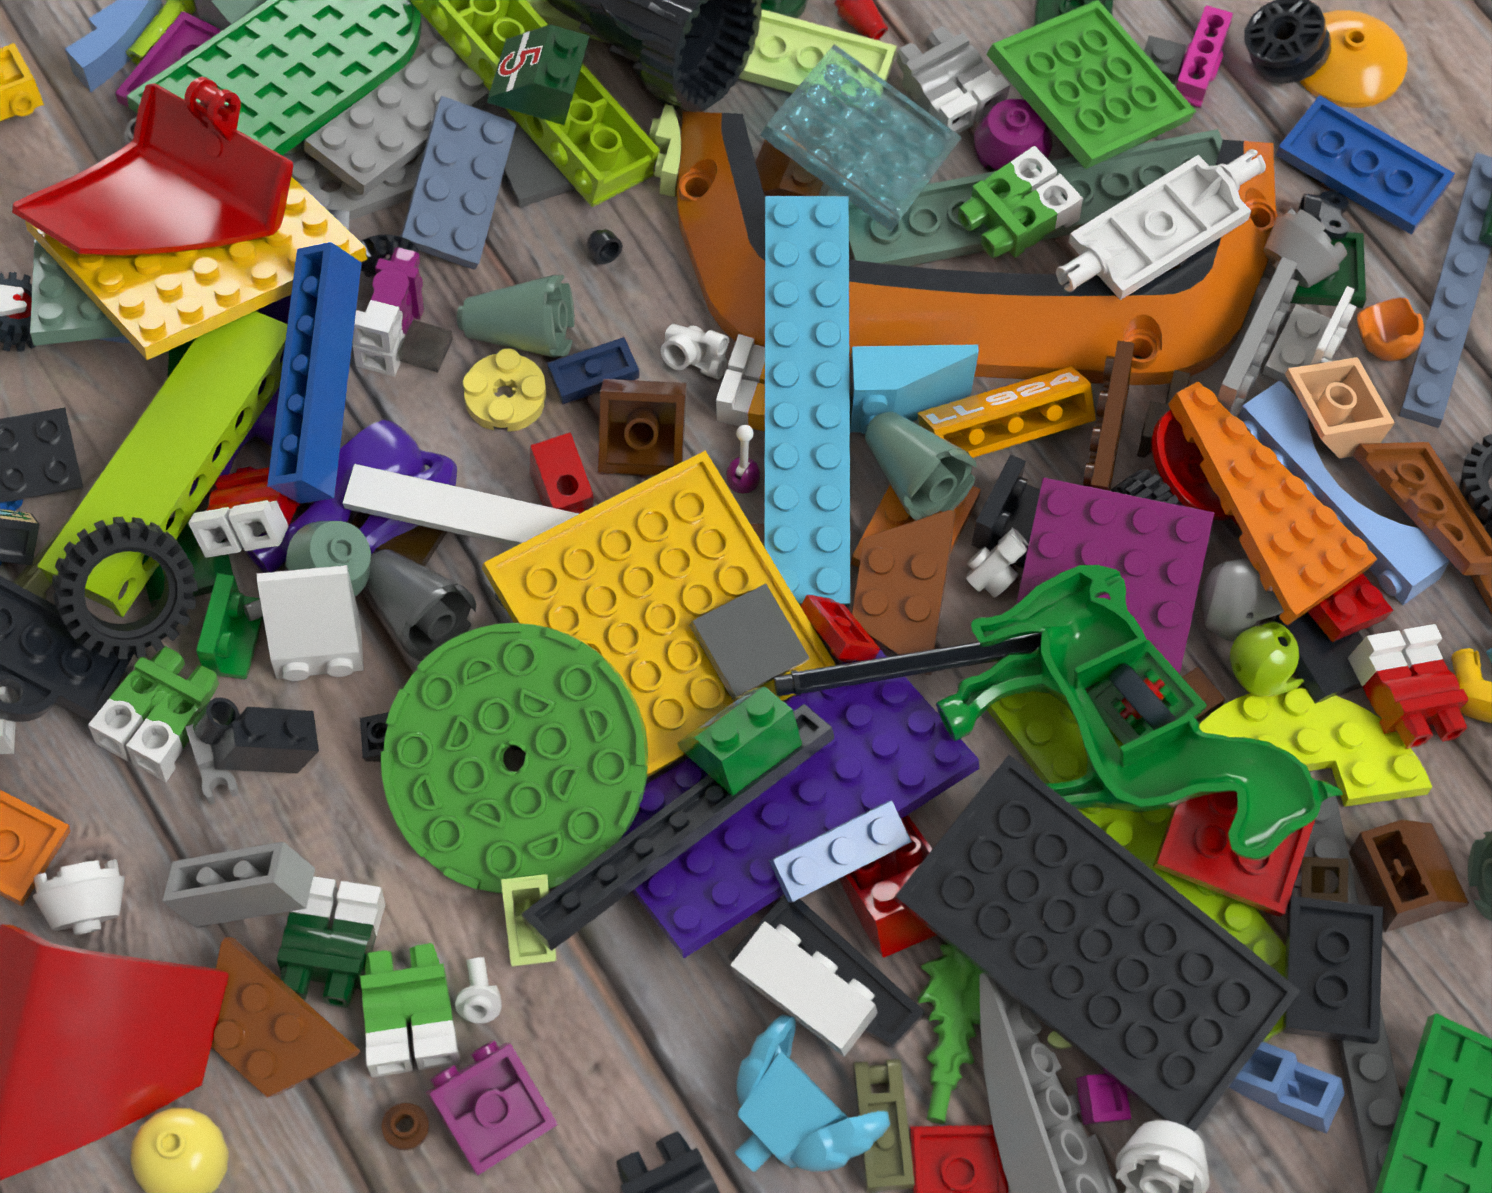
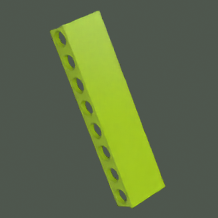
[410,0,660,208]
[37,311,288,618]

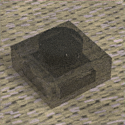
[398,319,453,373]

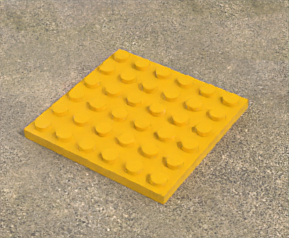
[25,177,367,360]
[481,450,836,777]

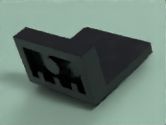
[971,454,1040,568]

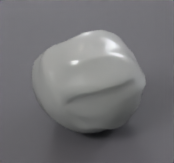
[1200,559,1284,642]

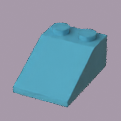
[849,345,979,435]

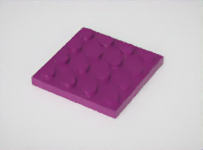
[1016,477,1214,674]

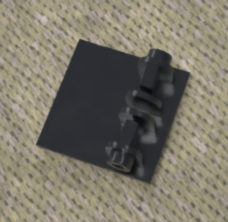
[0,407,83,503]

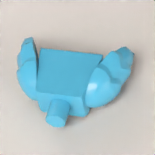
[735,1015,890,1172]

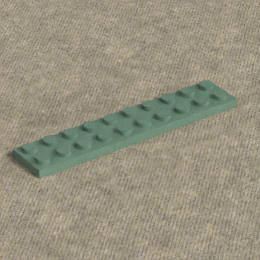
[849,129,1223,266]

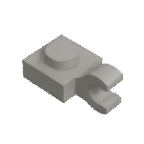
[185,724,238,805]

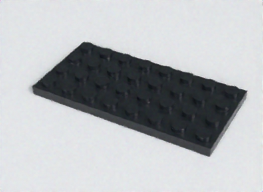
[893,755,1301,1132]

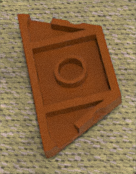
[852,510,956,675]
[212,937,360,1098]

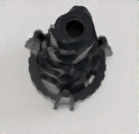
[546,0,762,112]

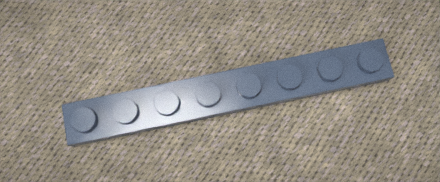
[1399,152,1492,428]

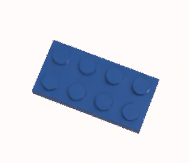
[1276,95,1455,235]

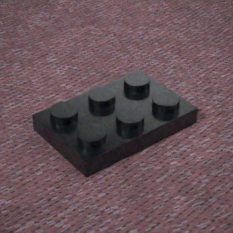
[1283,896,1383,1044]

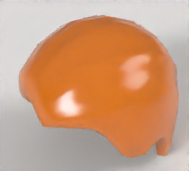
[1357,298,1424,361]

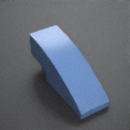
[65,0,163,92]
[1229,1042,1345,1134]

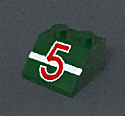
[487,24,589,126]

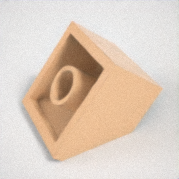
[1285,357,1395,459]

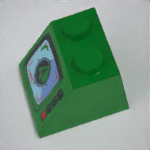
[677,686,802,796]

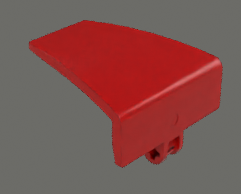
[12,77,294,255]
[0,924,229,1181]

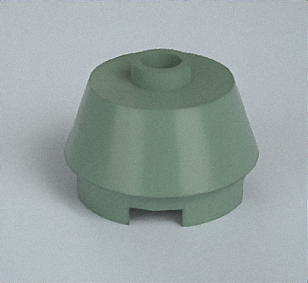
[286,521,371,597]

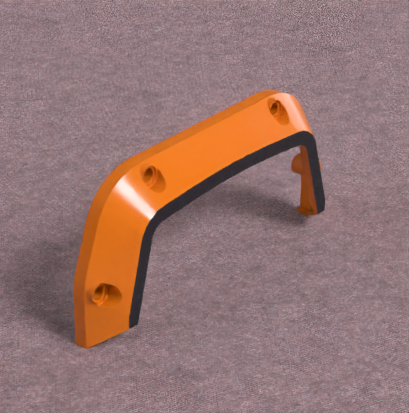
[677,111,1278,385]

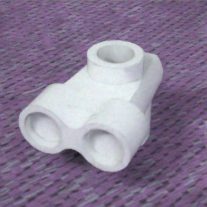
[661,324,729,380]
[966,528,1028,598]

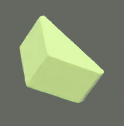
[501,874,557,966]

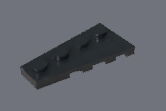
[728,895,925,1049]

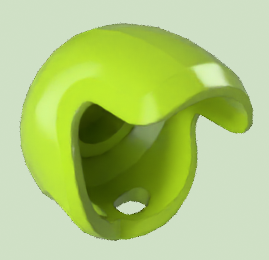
[1230,621,1304,696]

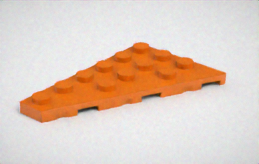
[1168,381,1378,625]

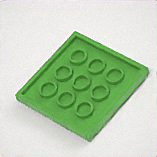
[986,0,1196,169]

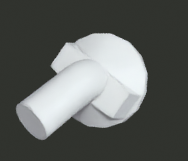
[455,957,502,1023]

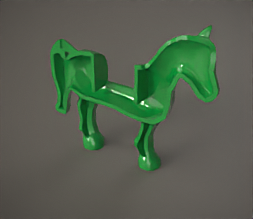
[936,565,1343,860]

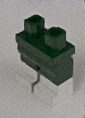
[276,876,385,1008]

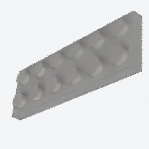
[304,39,490,196]

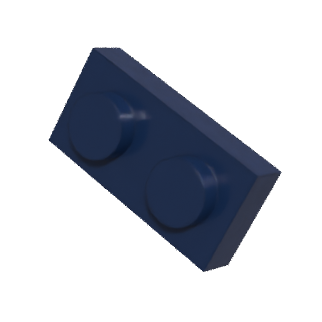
[547,337,640,405]

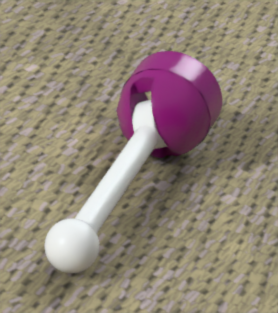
[726,425,760,494]

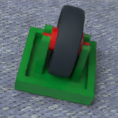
[1088,640,1208,745]

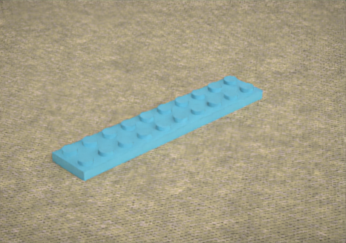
[765,196,850,607]

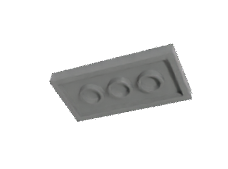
[1217,257,1299,418]

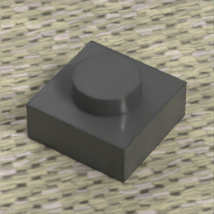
[1144,35,1186,84]

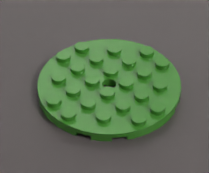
[381,623,648,893]

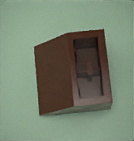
[1349,819,1469,932]

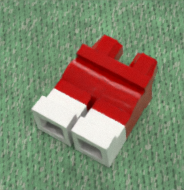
[189,466,301,558]
[1348,624,1469,749]

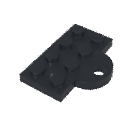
[0,576,134,722]

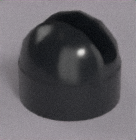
[587,229,623,265]

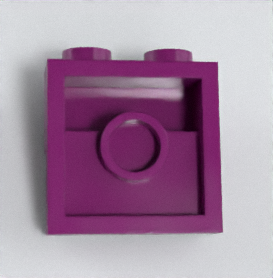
[425,1040,558,1176]

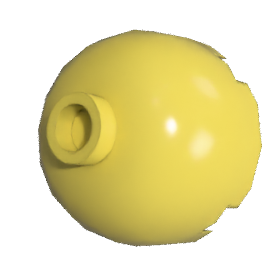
[130,1108,229,1193]

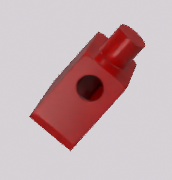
[529,432,594,514]

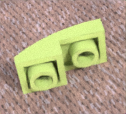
[649,104,681,197]

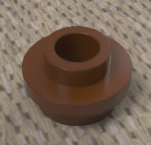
[382,1103,429,1151]

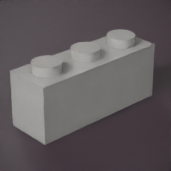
[162,841,315,927]

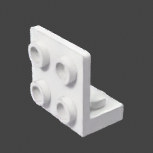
[1262,286,1356,387]

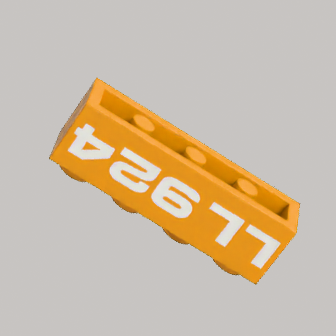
[917,366,1096,458]

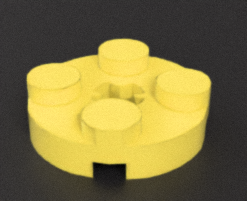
[463,348,546,432]

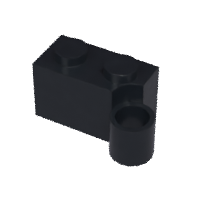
[193,697,319,774]

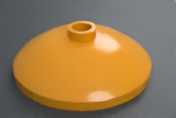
[1299,10,1408,108]

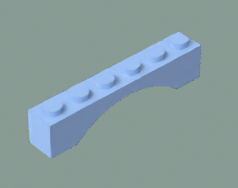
[1238,380,1450,605]

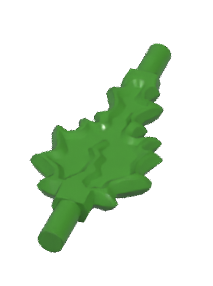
[918,944,983,1124]

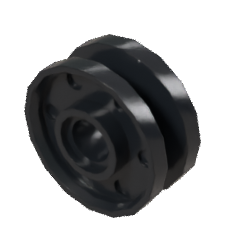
[1244,0,1332,84]

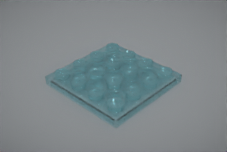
[760,44,962,232]

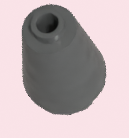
[365,549,476,661]

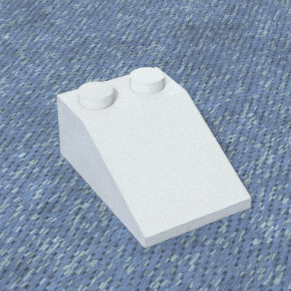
[257,565,364,681]

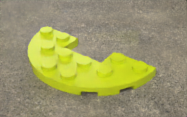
[1171,688,1432,812]

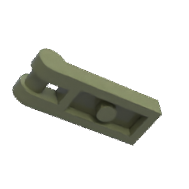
[853,1059,915,1192]

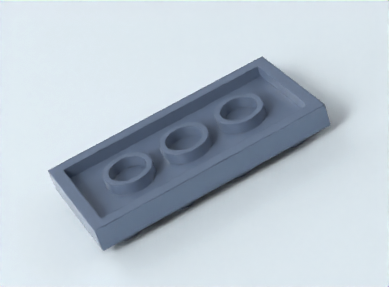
[400,95,516,270]

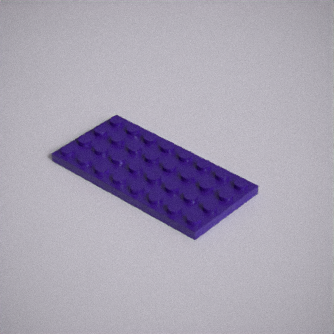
[623,649,980,959]

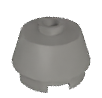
[1263,208,1347,288]

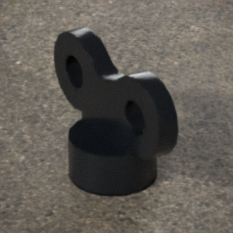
[1298,191,1350,239]

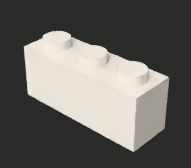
[731,921,878,1057]

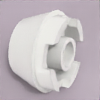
[32,859,125,935]
[1116,1120,1210,1193]

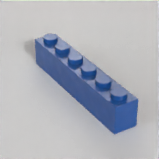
[267,242,362,503]

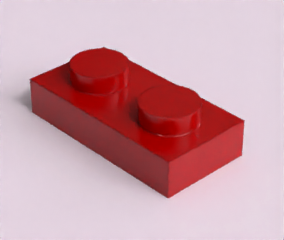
[801,594,880,663]

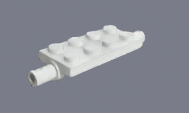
[1056,149,1266,300]

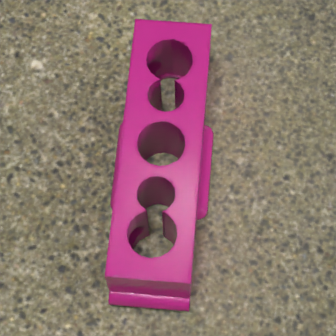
[1176,5,1233,108]

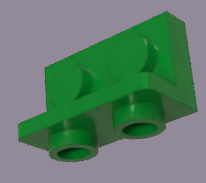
[196,573,263,680]

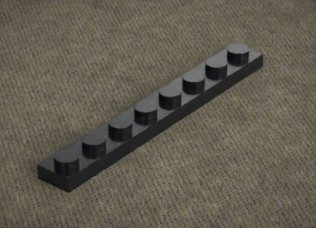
[521,704,835,951]

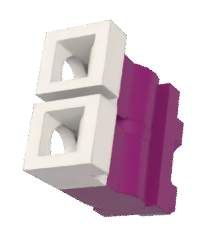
[352,247,424,377]

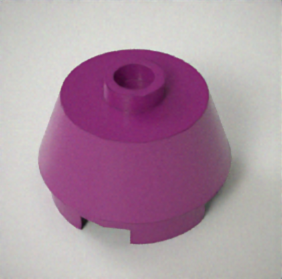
[974,98,1053,171]

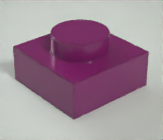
[1076,1074,1132,1125]

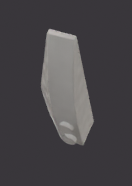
[980,973,1118,1193]

